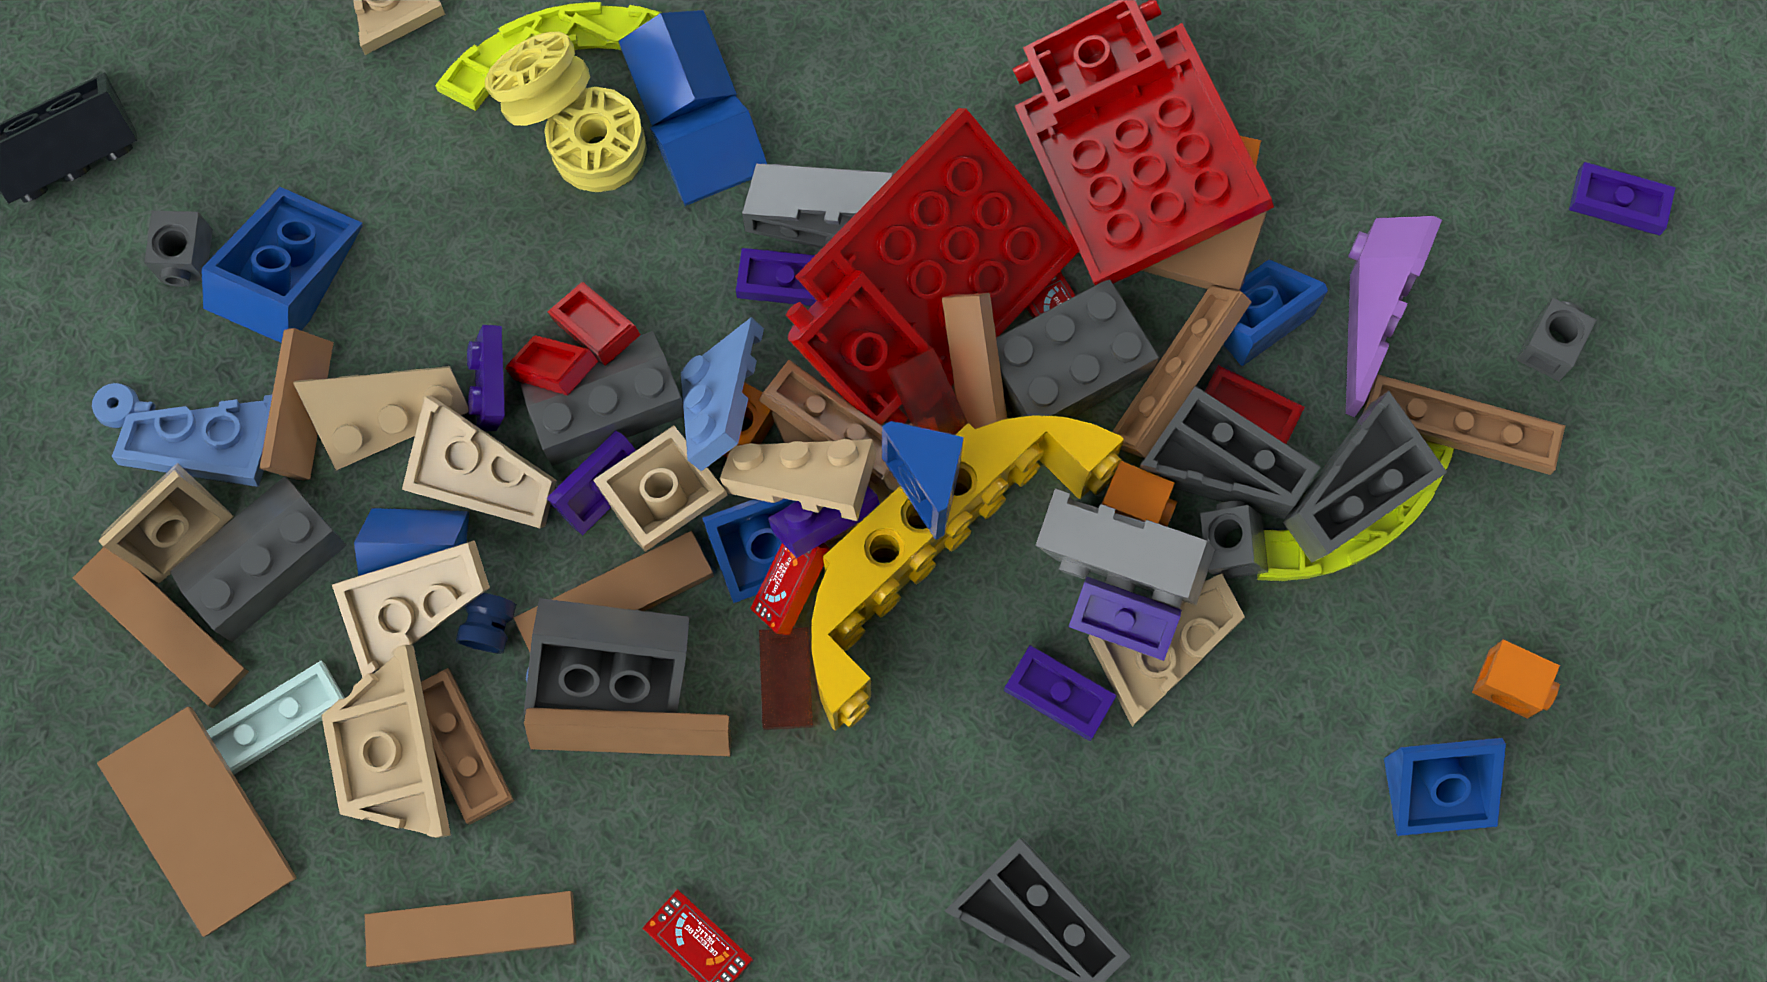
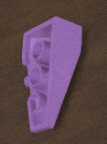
[1346,216,1442,417]

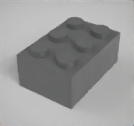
[996,279,1159,419]

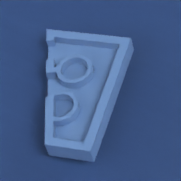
[681,317,764,471]
[112,395,272,487]

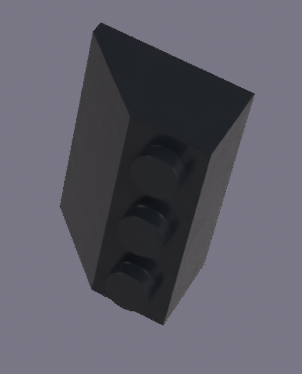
[0,72,137,204]

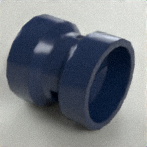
[456,593,517,654]

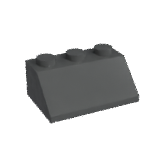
[520,331,684,466]
[170,476,347,642]
[524,598,689,715]

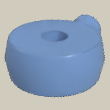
[92,383,155,428]

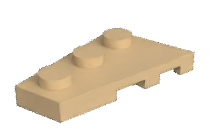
[293,366,469,470]
[720,439,877,521]
[332,540,490,678]
[1088,574,1245,727]

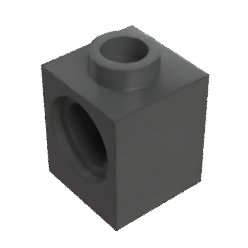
[144,211,213,287]
[1516,298,1597,382]
[1200,501,1268,579]

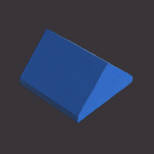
[618,10,737,126]
[650,95,767,206]
[1223,260,1328,366]
[882,421,964,540]
[703,498,824,603]
[354,508,469,576]
[1384,738,1506,836]

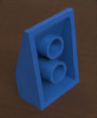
[202,187,363,343]

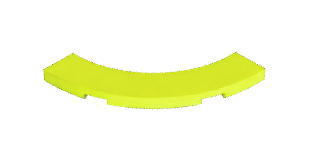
[435,2,662,111]
[1257,441,1454,581]

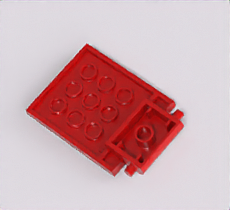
[1012,0,1274,285]
[786,108,1079,425]

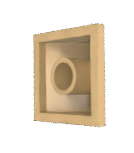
[593,425,727,551]
[99,463,234,583]

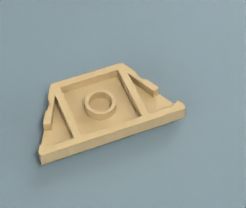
[321,644,451,838]

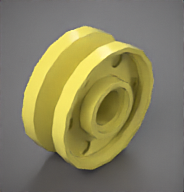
[485,32,590,126]
[545,87,647,192]

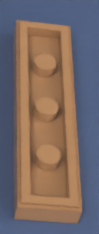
[1112,285,1251,458]
[1363,374,1565,475]
[514,531,714,652]
[73,547,249,708]
[524,708,731,757]
[365,891,576,968]

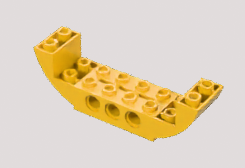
[812,415,1124,731]

